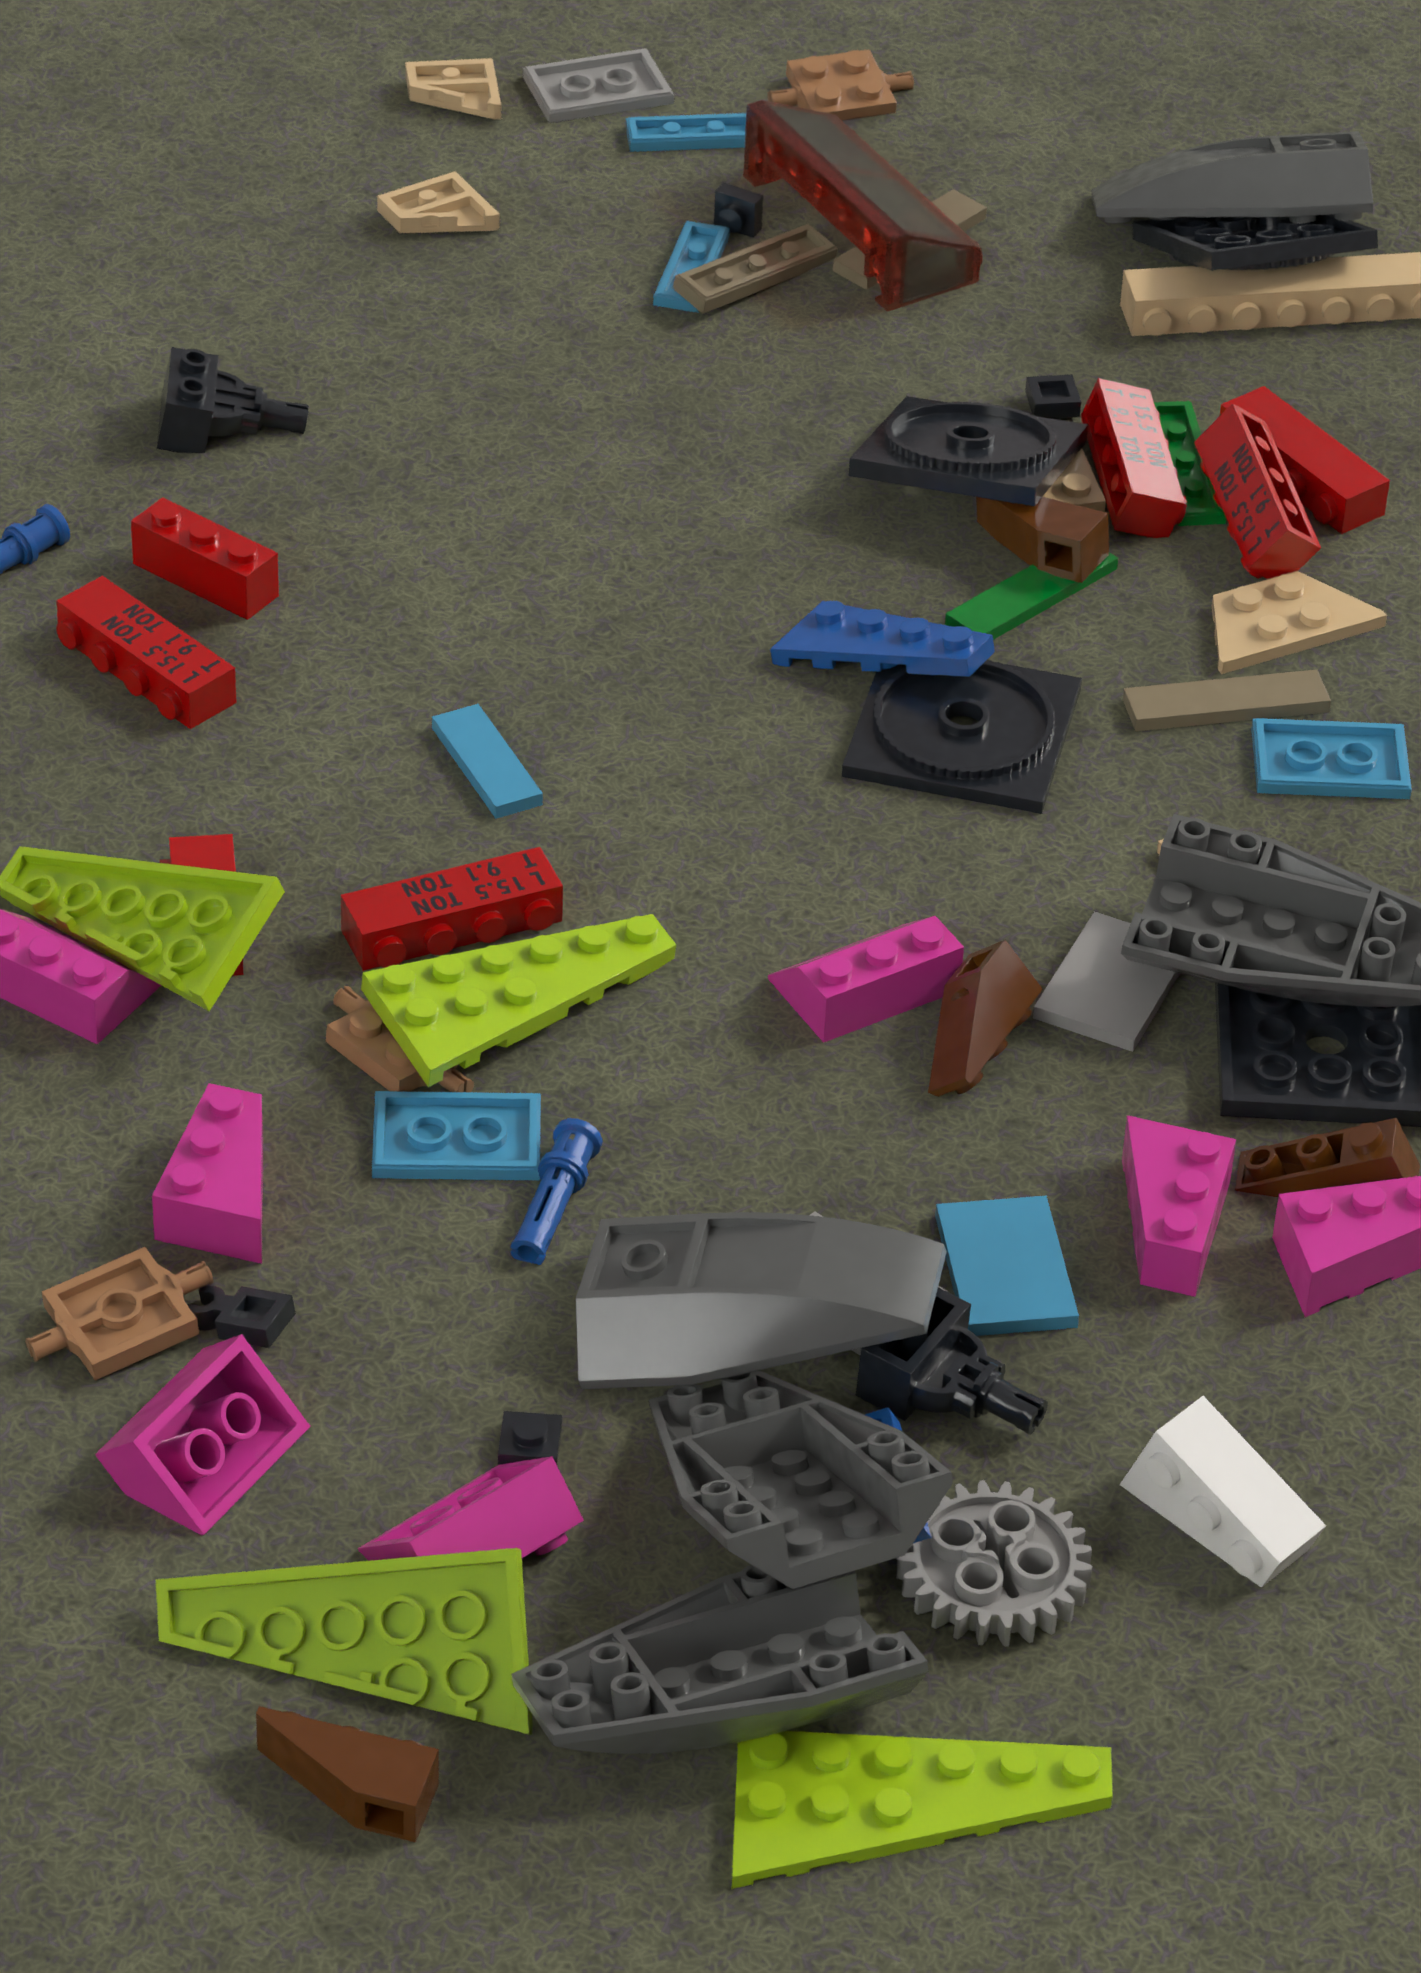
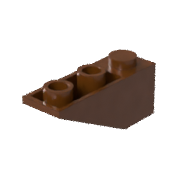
[976,497,1109,583]
[928,939,1043,1097]
[1235,1118,1420,1197]
[256,1706,439,1842]

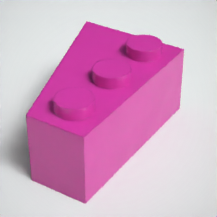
[152,1083,263,1264]
[1122,1115,1236,1297]
[1272,1176,1421,1317]

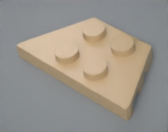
[1212,571,1387,674]

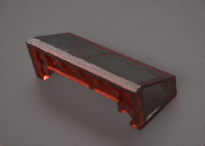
[743,100,983,312]

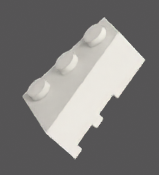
[1120,1396,1326,1588]

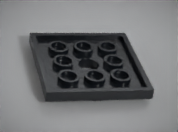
[1132,214,1378,271]
[849,396,1088,506]
[842,659,1082,814]
[1215,983,1421,1127]

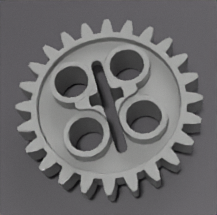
[896,1480,1092,1646]

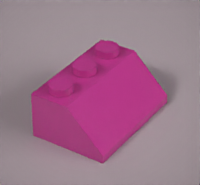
[0,909,161,1044]
[768,916,964,1043]
[95,1334,311,1535]
[358,1456,584,1561]

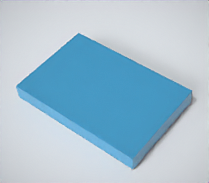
[1251,718,1412,799]
[372,1091,541,1180]
[935,1196,1079,1336]

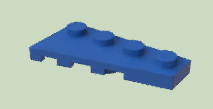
[770,601,995,677]

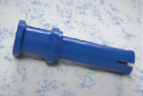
[0,504,70,574]
[510,1118,603,1265]

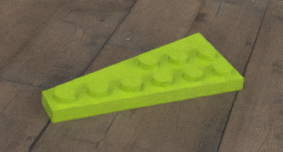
[0,846,285,1012]
[361,914,676,1087]
[156,1548,533,1735]
[732,1731,1113,1889]

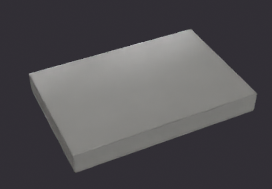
[523,48,674,123]
[1033,911,1180,1052]

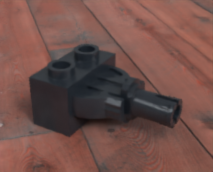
[157,347,309,453]
[856,1287,1048,1435]

